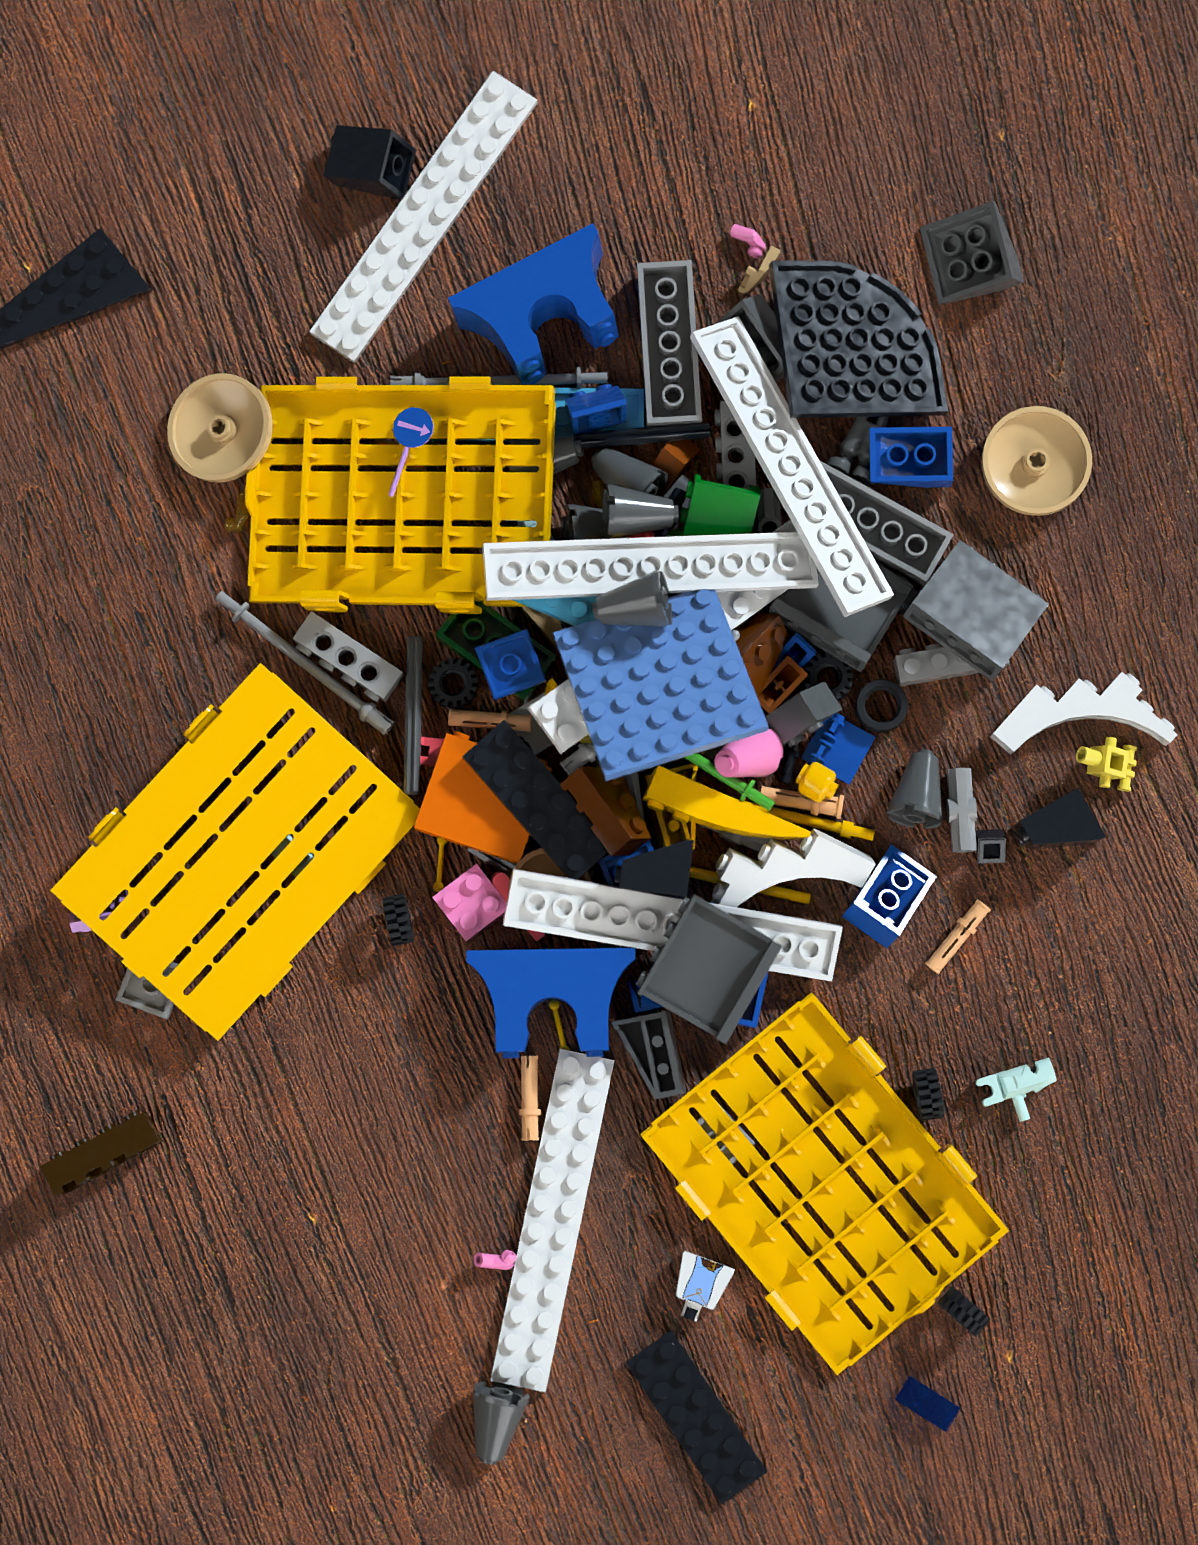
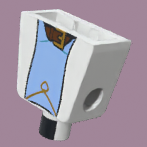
[675,1251,735,1322]

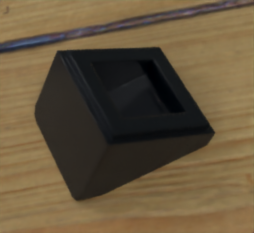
[976,829,1006,864]

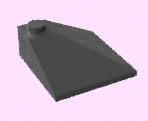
[920,201,1024,305]

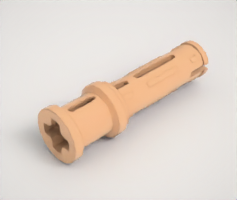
[761,786,844,820]

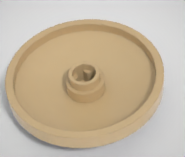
[167,373,273,483]
[981,406,1092,516]

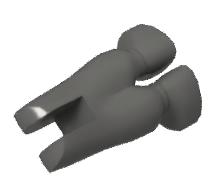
[826,416,890,486]

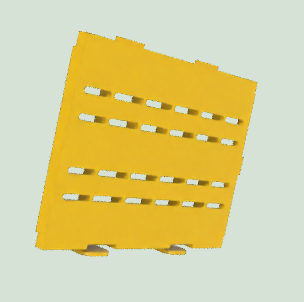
[245,377,556,614]
[50,663,420,1041]
[640,992,1009,1375]

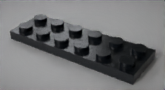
[462,720,608,880]
[625,1330,768,1505]

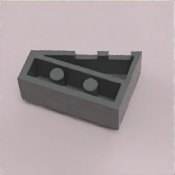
[765,682,842,753]
[611,1011,687,1099]

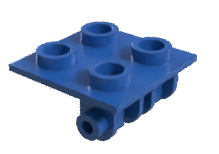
[801,713,875,785]

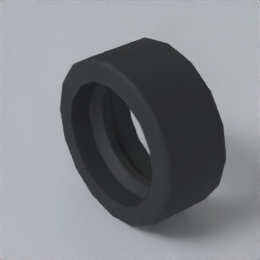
[855,679,908,733]

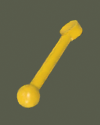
[433,838,447,892]
[548,999,570,1051]

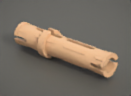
[448,708,532,732]
[925,899,991,975]
[519,1056,541,1141]

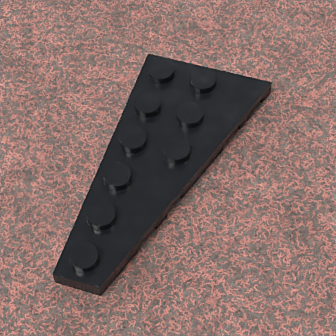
[0,228,152,350]

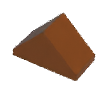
[652,440,701,492]
[758,656,808,714]

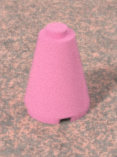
[715,728,784,777]

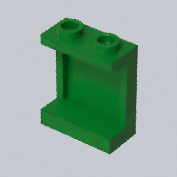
[679,474,760,536]

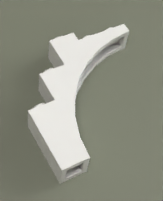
[990,672,1178,755]
[711,828,875,907]

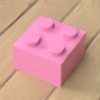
[432,863,507,943]

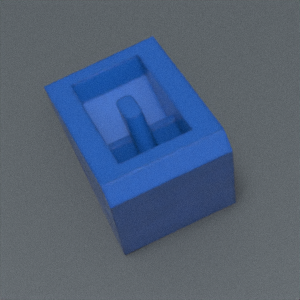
[771,633,817,673]

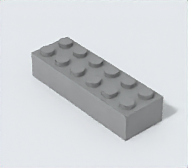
[637,260,702,427]
[781,460,954,587]

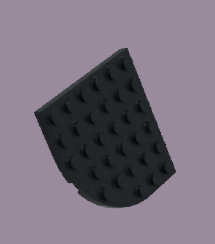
[769,261,948,418]

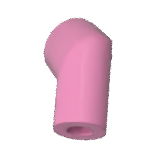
[730,224,766,259]
[473,1250,517,1270]

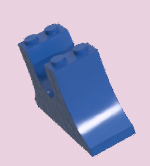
[448,223,619,385]
[466,948,635,1058]

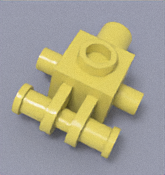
[1076,737,1137,792]

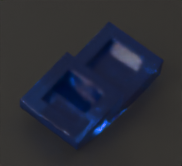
[895,1375,961,1432]

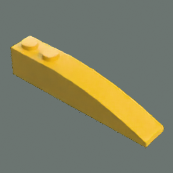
[642,766,811,840]

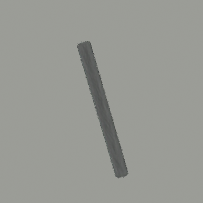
[404,636,423,795]

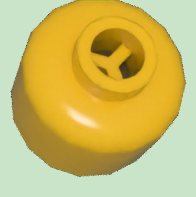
[795,762,839,803]

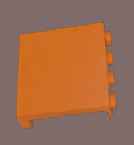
[414,731,552,864]

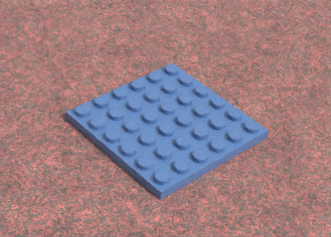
[553,589,768,781]

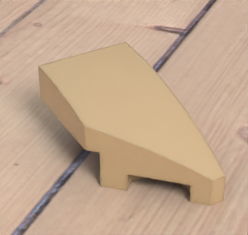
[738,246,781,295]

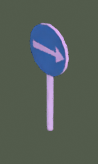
[389,407,434,497]

